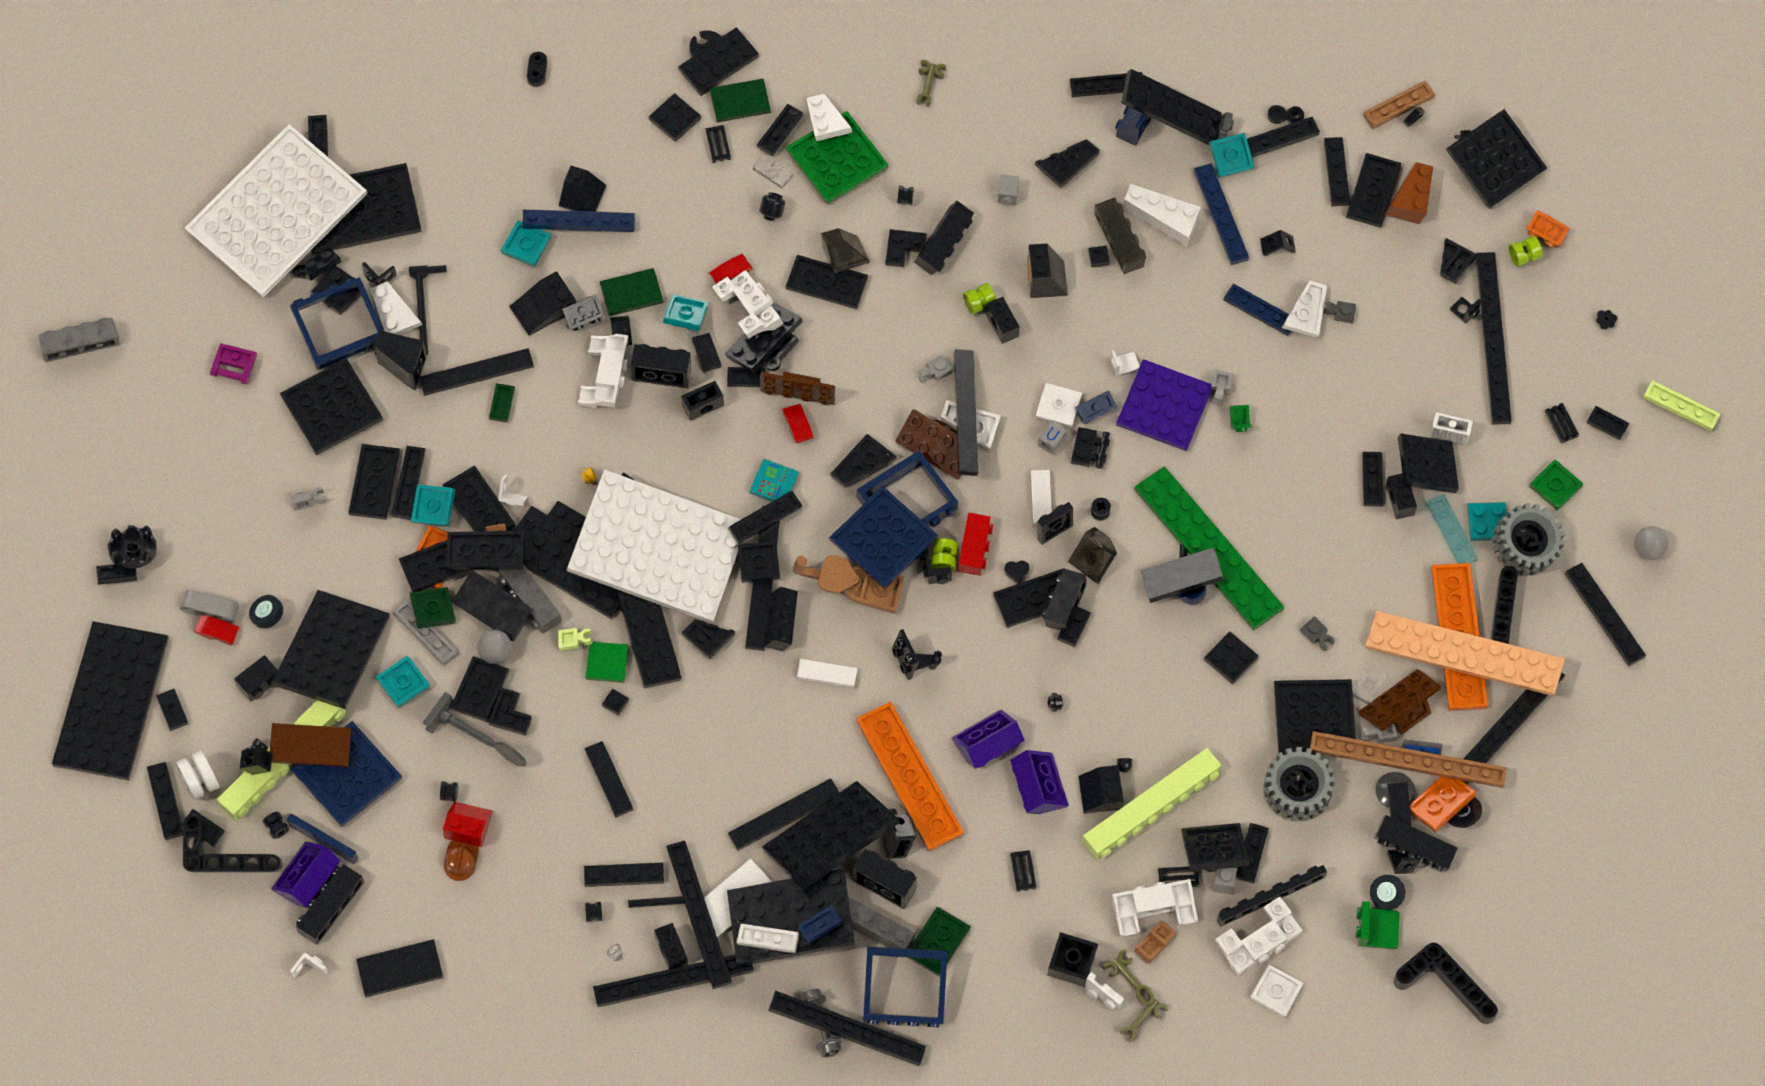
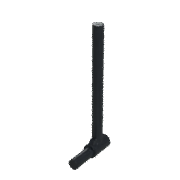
[409,265,447,355]

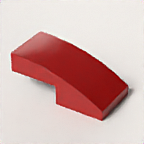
[709,254,753,284]
[782,403,814,444]
[194,614,239,646]

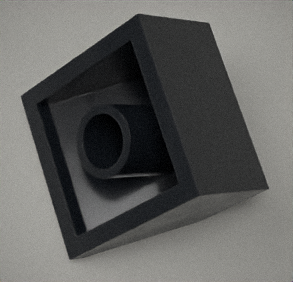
[1078,765,1124,814]

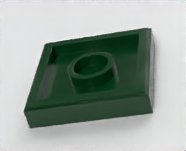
[409,587,456,629]

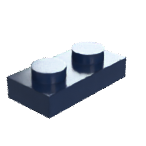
[1075,390,1117,424]
[798,905,842,944]

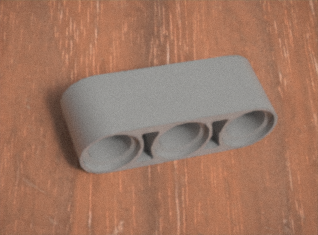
[180,590,239,624]

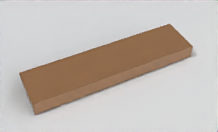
[1363,81,1435,129]

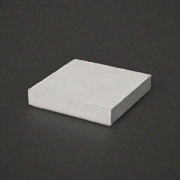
[1250,964,1304,1018]

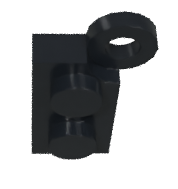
[293,249,341,281]
[765,334,799,371]

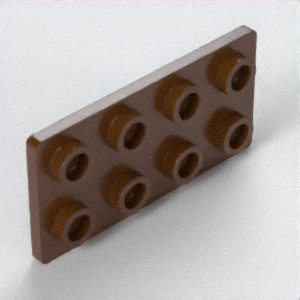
[760,372,835,405]
[895,409,962,480]
[1358,669,1441,735]

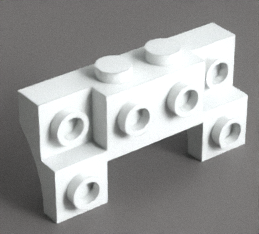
[712,270,784,338]
[578,334,628,408]
[1112,879,1198,938]
[1215,897,1303,976]

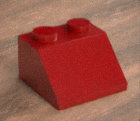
[442,802,493,847]

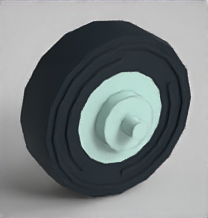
[249,595,283,629]
[1370,874,1406,910]

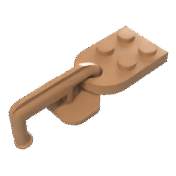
[793,555,904,614]

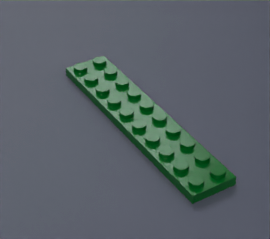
[1134,466,1284,631]

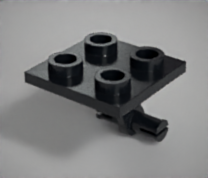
[892,629,942,680]

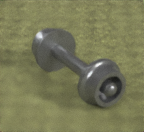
[801,989,842,1058]

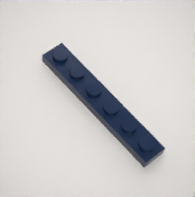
[1193,163,1249,266]
[522,209,635,232]

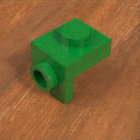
[1229,405,1252,432]

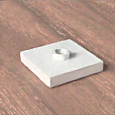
[1035,383,1082,428]

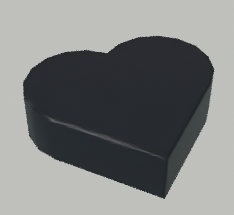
[1403,107,1425,126]
[1004,560,1029,584]

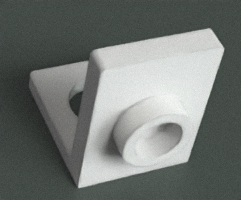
[1110,350,1140,376]
[498,473,528,506]
[290,952,328,979]

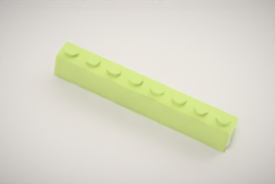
[216,700,346,821]
[1082,748,1222,860]

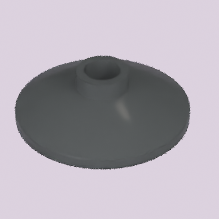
[1376,772,1415,808]

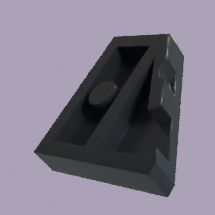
[1440,238,1477,284]
[682,619,735,660]

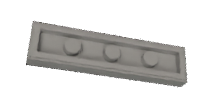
[393,600,458,666]

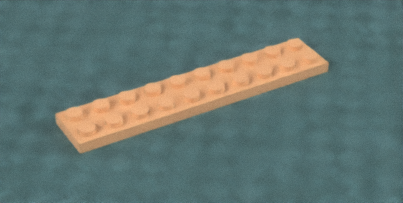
[1366,611,1565,696]

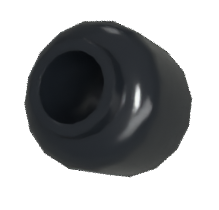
[759,192,786,221]

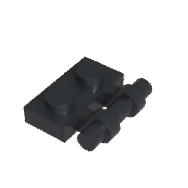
[1071,427,1110,469]

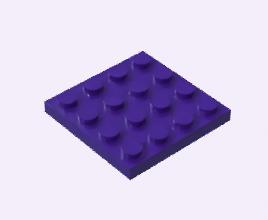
[1116,359,1212,451]

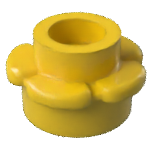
[581,467,597,485]

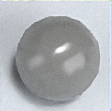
[1634,526,1668,560]
[477,630,512,664]

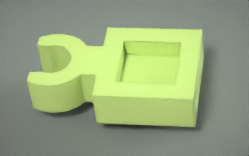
[558,628,592,651]

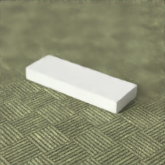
[1030,470,1052,525]
[797,659,858,688]
[737,924,800,953]

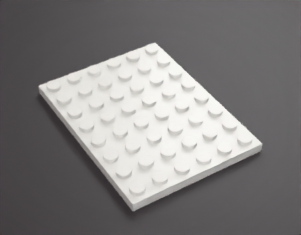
[185,124,368,298]
[567,469,741,624]

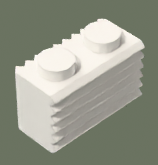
[1430,412,1473,446]

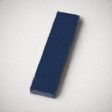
[1224,283,1291,336]
[287,814,358,864]

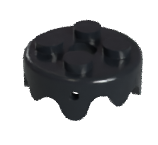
[107,525,157,569]

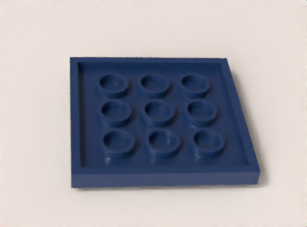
[829,486,938,590]
[291,721,402,827]

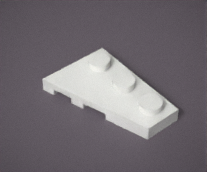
[806,94,852,141]
[370,281,423,335]
[1282,281,1327,338]
[941,400,1001,451]

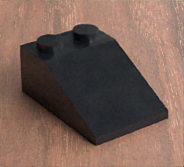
[509,271,576,336]

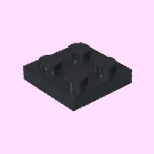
[649,93,701,142]
[311,266,360,315]
[1037,502,1074,545]
[738,541,780,583]
[1204,631,1259,684]

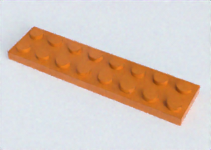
[1431,563,1488,711]
[856,701,964,852]

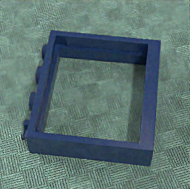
[290,277,384,370]
[856,450,959,527]
[863,946,948,1028]

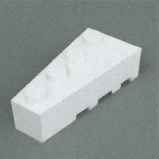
[1123,184,1201,248]

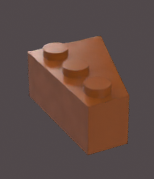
[1384,162,1434,224]

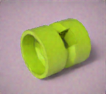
[1508,236,1543,267]
[963,282,996,315]
[931,538,958,572]

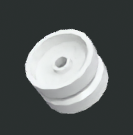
[175,750,220,800]

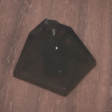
[821,228,870,273]
[1068,527,1117,584]

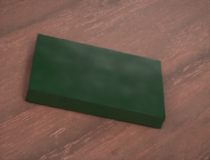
[710,78,771,123]
[599,268,663,316]
[907,907,971,977]

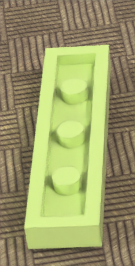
[1643,380,1720,432]

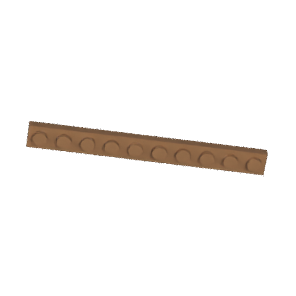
[1310,731,1507,788]

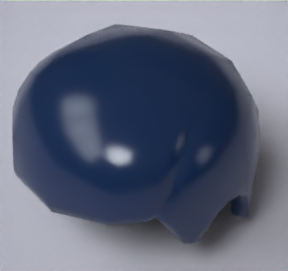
[1178,586,1207,605]

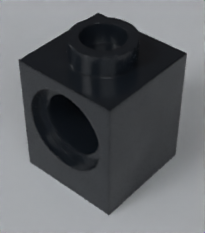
[239,747,273,775]

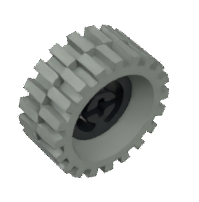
[1492,503,1565,576]
[1263,747,1335,822]

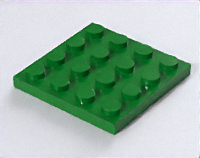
[786,111,888,204]

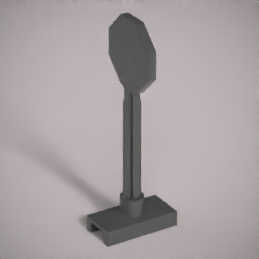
[423,692,527,767]

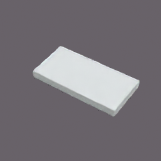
[704,859,772,938]

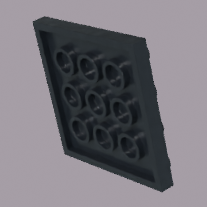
[1446,109,1547,209]
[280,358,383,455]
[1273,679,1356,756]

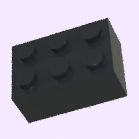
[631,344,692,389]
[853,849,917,909]

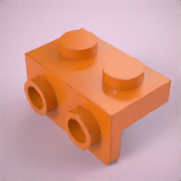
[1526,210,1570,248]

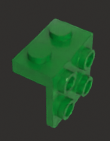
[1355,901,1400,949]

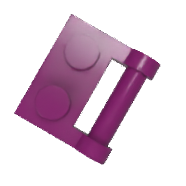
[210,343,257,385]

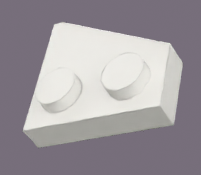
[1085,972,1124,1011]

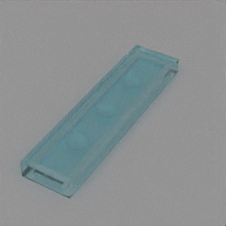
[1426,494,1478,564]

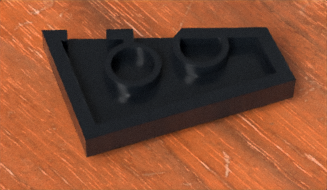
[1035,139,1100,188]
[830,434,896,487]

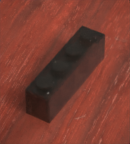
[1094,197,1147,274]

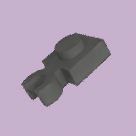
[1217,112,1234,140]
[1300,616,1335,651]

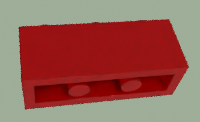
[958,512,994,576]

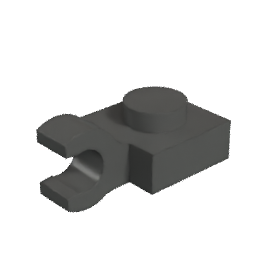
[1323,301,1356,324]

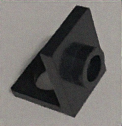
[1260,230,1296,256]
[362,262,397,286]
[1450,297,1482,323]
[610,315,632,346]
[1387,850,1421,874]

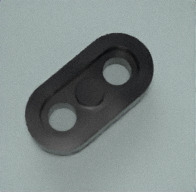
[527,52,548,87]

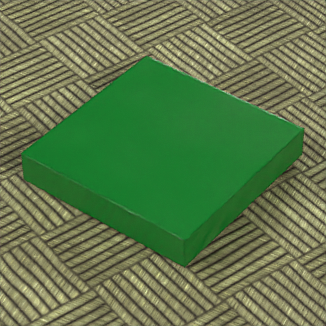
[1529,459,1583,511]
[585,641,629,683]

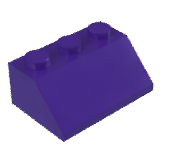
[952,710,1025,769]
[1010,750,1069,815]
[271,841,341,908]

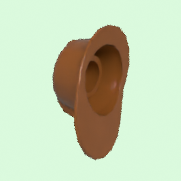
[444,841,478,881]

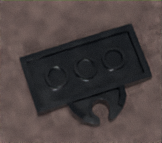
[678,27,759,96]

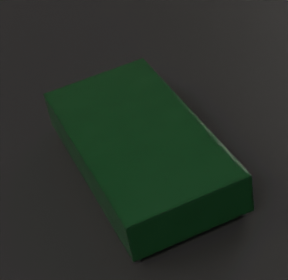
[489,383,515,423]

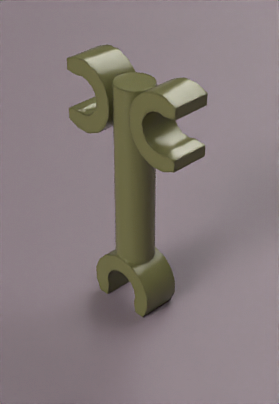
[917,60,946,107]
[1103,949,1151,999]
[1120,990,1168,1042]

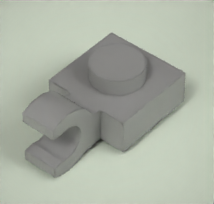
[918,355,953,383]
[1211,370,1233,405]
[291,487,326,511]
[1361,724,1398,742]

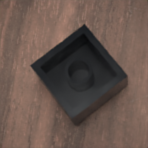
[1047,932,1098,987]

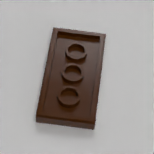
[270,723,351,768]

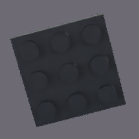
[1398,433,1459,493]
[1181,823,1249,871]

